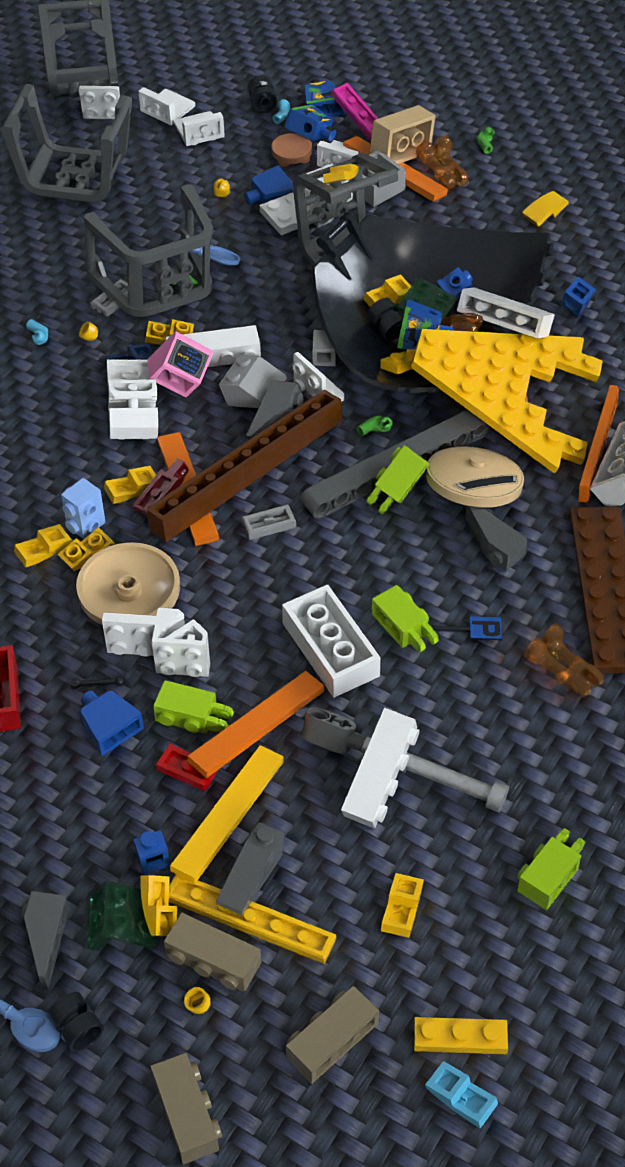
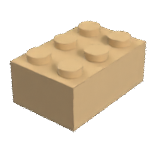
[370,105,435,164]

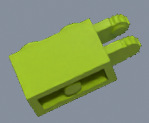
[366,445,430,515]
[372,585,439,652]
[154,680,234,734]
[517,828,585,910]

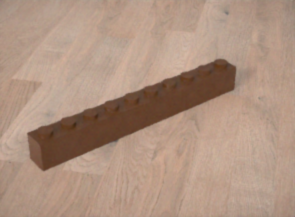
[146,389,342,542]

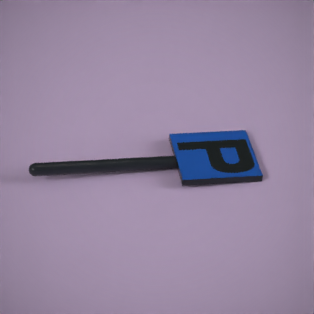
[430,616,502,641]

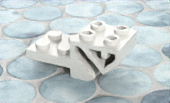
[260,164,353,235]
[107,360,158,440]
[102,608,210,677]

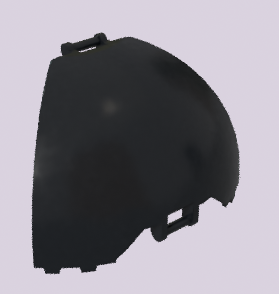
[312,212,554,393]

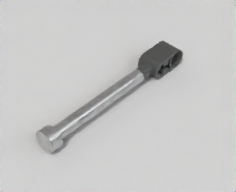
[301,707,509,812]

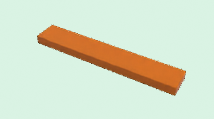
[343,136,448,202]
[579,385,619,503]
[157,432,219,546]
[188,671,325,778]

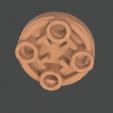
[271,133,312,167]

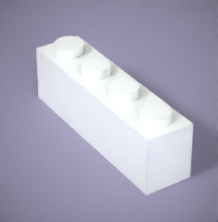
[457,288,555,338]
[166,325,261,367]
[341,708,419,828]

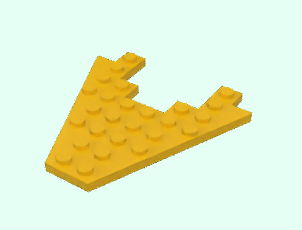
[411,329,602,473]

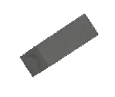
[246,380,304,440]
[465,505,528,571]
[216,822,285,916]
[21,891,69,990]

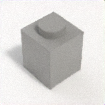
[313,330,336,366]

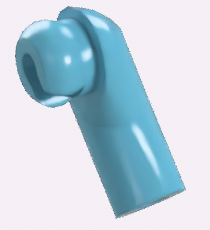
[272,99,291,124]
[26,319,48,345]

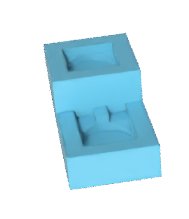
[425,1061,498,1128]

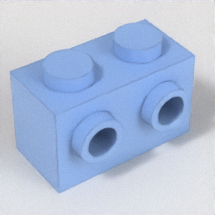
[61,478,106,539]

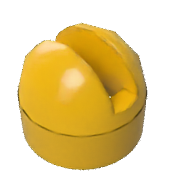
[213,178,230,197]
[79,321,98,341]
[184,987,211,1014]

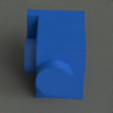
[437,267,473,306]
[560,277,596,317]
[133,830,170,875]

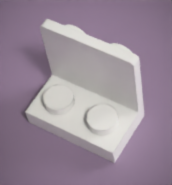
[79,86,120,119]
[138,87,195,125]
[174,111,224,146]
[317,140,358,167]
[293,352,344,402]

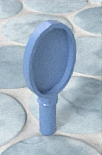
[188,245,240,266]
[0,999,61,1052]

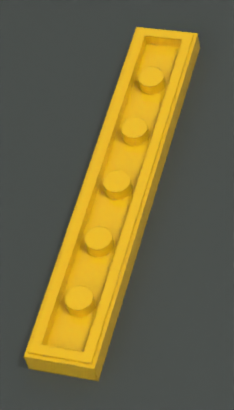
[170,745,284,884]
[169,874,336,964]

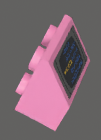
[147,331,213,397]

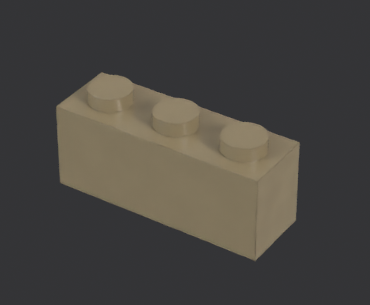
[164,913,261,992]
[286,986,379,1084]
[151,1053,222,1164]

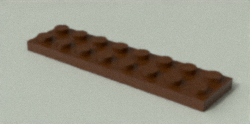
[569,507,625,674]

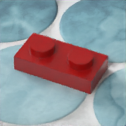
[156,744,219,791]

